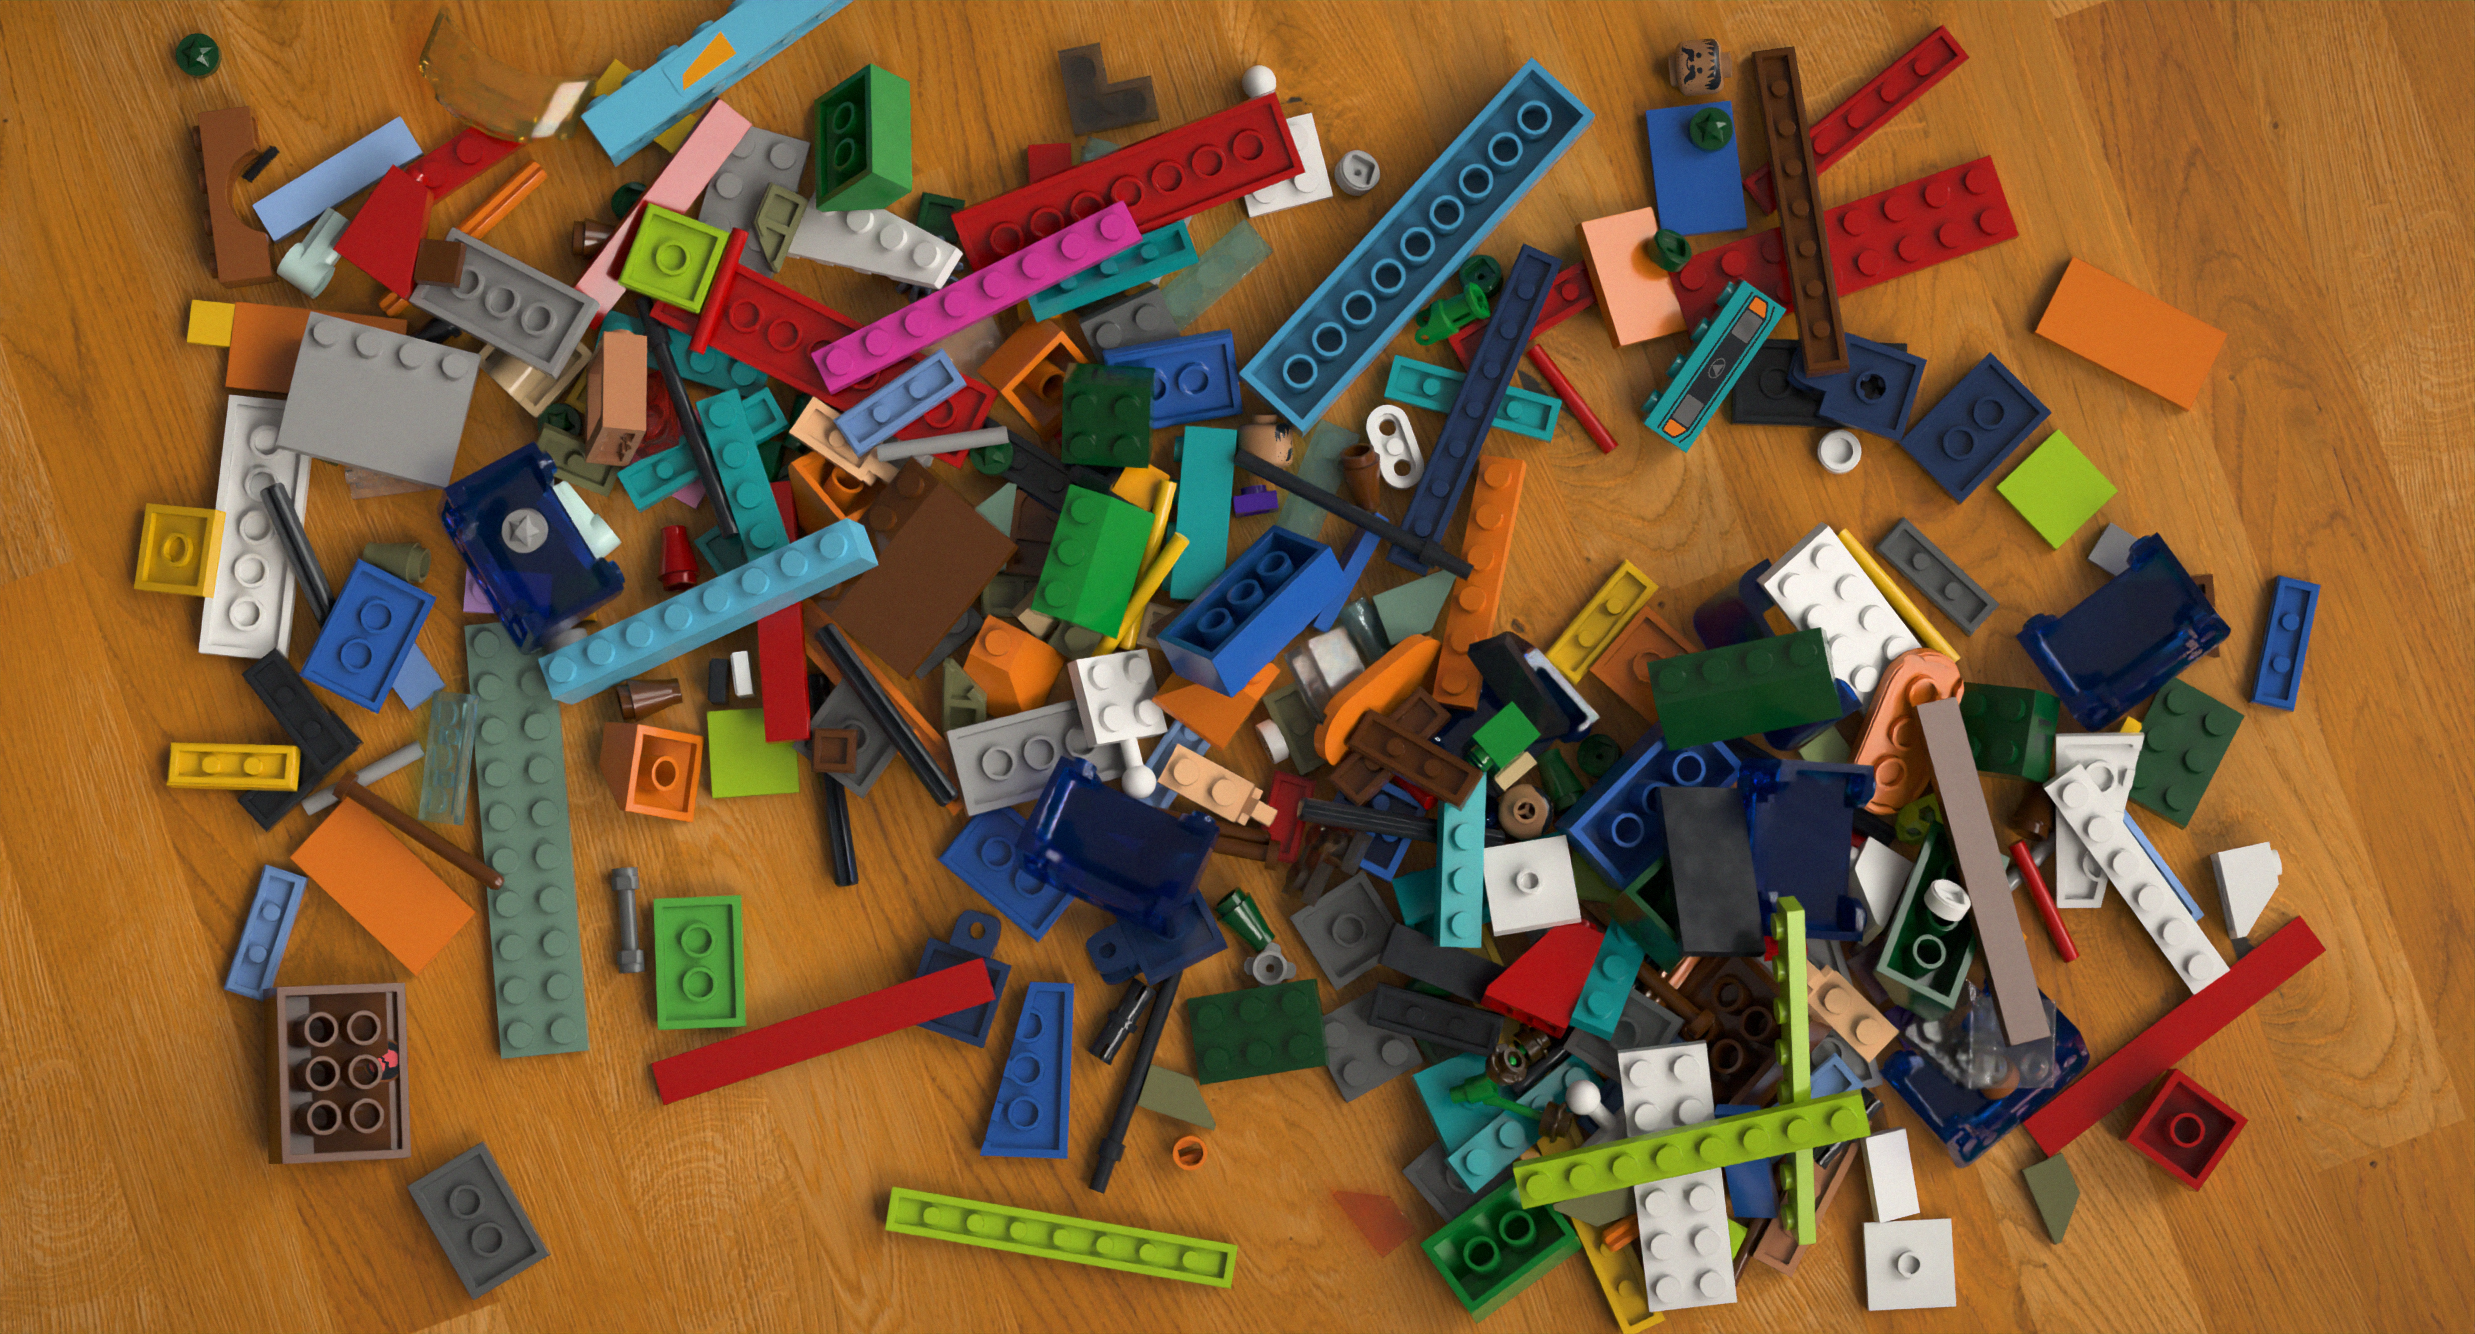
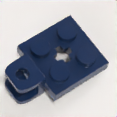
[1786,332,1927,443]
[1086,869,1228,986]
[915,909,1012,1048]

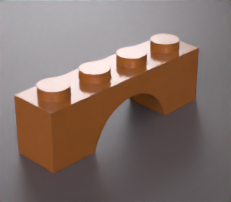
[193,106,278,289]

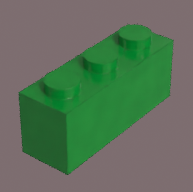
[1462,701,1541,780]

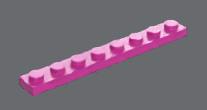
[811,200,1143,395]

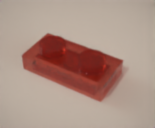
[635,370,680,459]

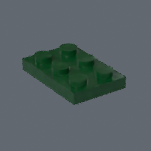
[2127,673,2245,830]
[1187,978,1330,1085]

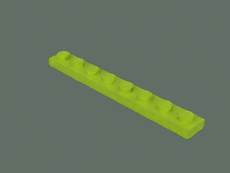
[1771,896,1816,1245]
[1513,1088,1871,1209]
[885,1186,1238,1289]

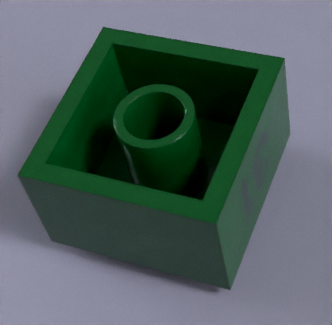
[1061,363,1155,468]
[1959,682,2061,784]
[1606,855,1686,974]

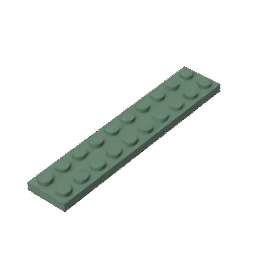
[464,617,590,1059]

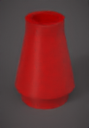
[657,525,701,592]

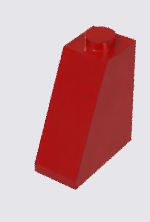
[333,164,435,303]
[1480,918,1605,1039]

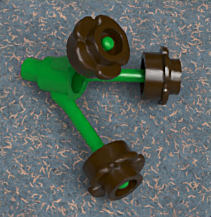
[1449,1023,1574,1143]

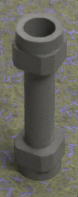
[611,867,645,974]

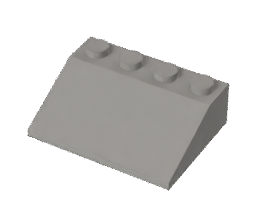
[276,311,481,491]

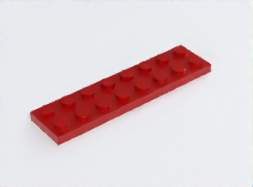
[951,89,1306,273]
[1668,155,2019,346]
[649,263,999,470]

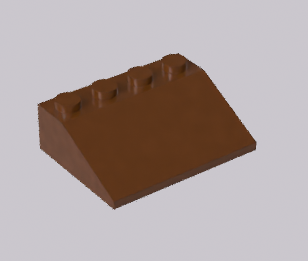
[809,456,1019,681]
[1664,957,1833,1112]
[263,983,411,1164]

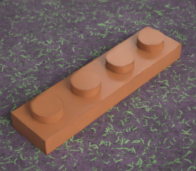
[1751,1121,1872,1278]

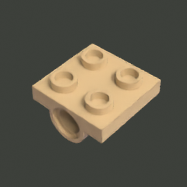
[478,341,593,420]

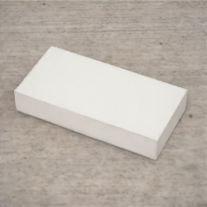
[1860,1126,1920,1223]

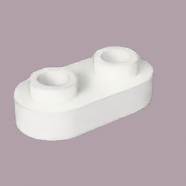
[1366,405,1424,490]

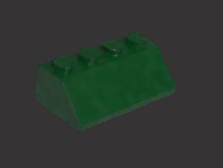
[1647,627,1843,751]
[1873,819,2010,1022]

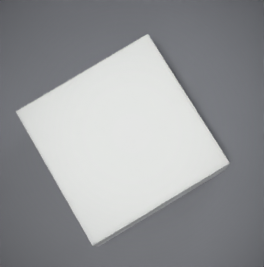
[730,651,756,699]

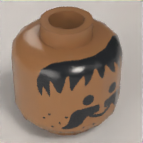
[1669,38,1732,96]
[1236,413,1293,476]
[1497,784,1554,842]

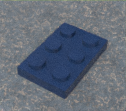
[1897,352,2052,505]

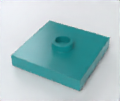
[1410,1052,1517,1156]

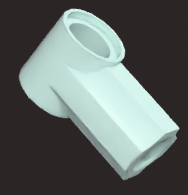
[277,207,351,299]
[537,480,622,570]

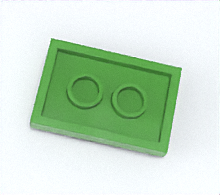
[653,895,747,1030]

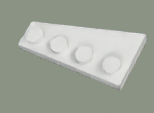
[786,190,963,290]
[2055,732,2145,908]

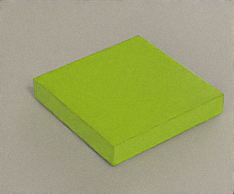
[617,203,730,316]
[1994,429,2118,551]
[707,708,800,799]

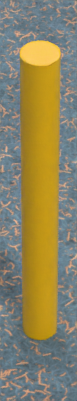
[1118,479,1177,651]
[1837,528,1961,663]
[1091,532,1190,657]

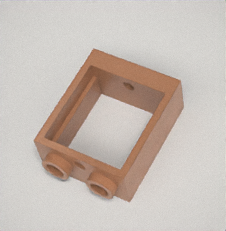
[585,329,647,467]

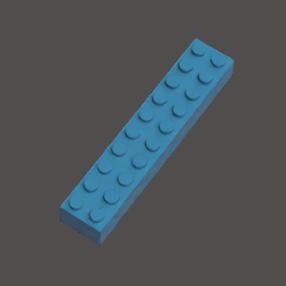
[1238,57,1596,438]

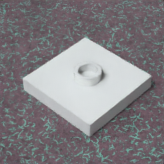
[1483,835,1581,936]
[1862,1218,1956,1311]

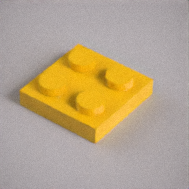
[134,503,226,598]

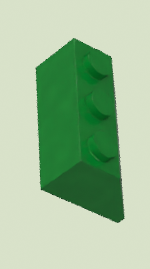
[814,63,913,212]
[1031,484,1156,640]
[1420,1176,1583,1324]

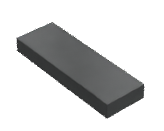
[1873,517,2000,637]

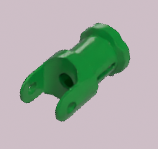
[1415,283,1491,346]

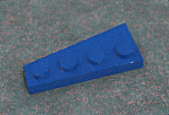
[980,982,1074,1159]

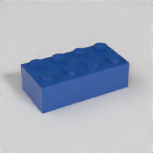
[1156,525,1349,698]
[1553,719,1747,891]

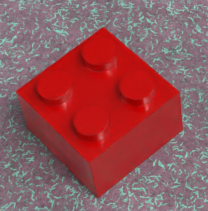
[2117,1068,2249,1192]

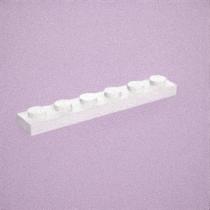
[2042,760,2230,995]

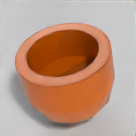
[1172,1133,1208,1170]

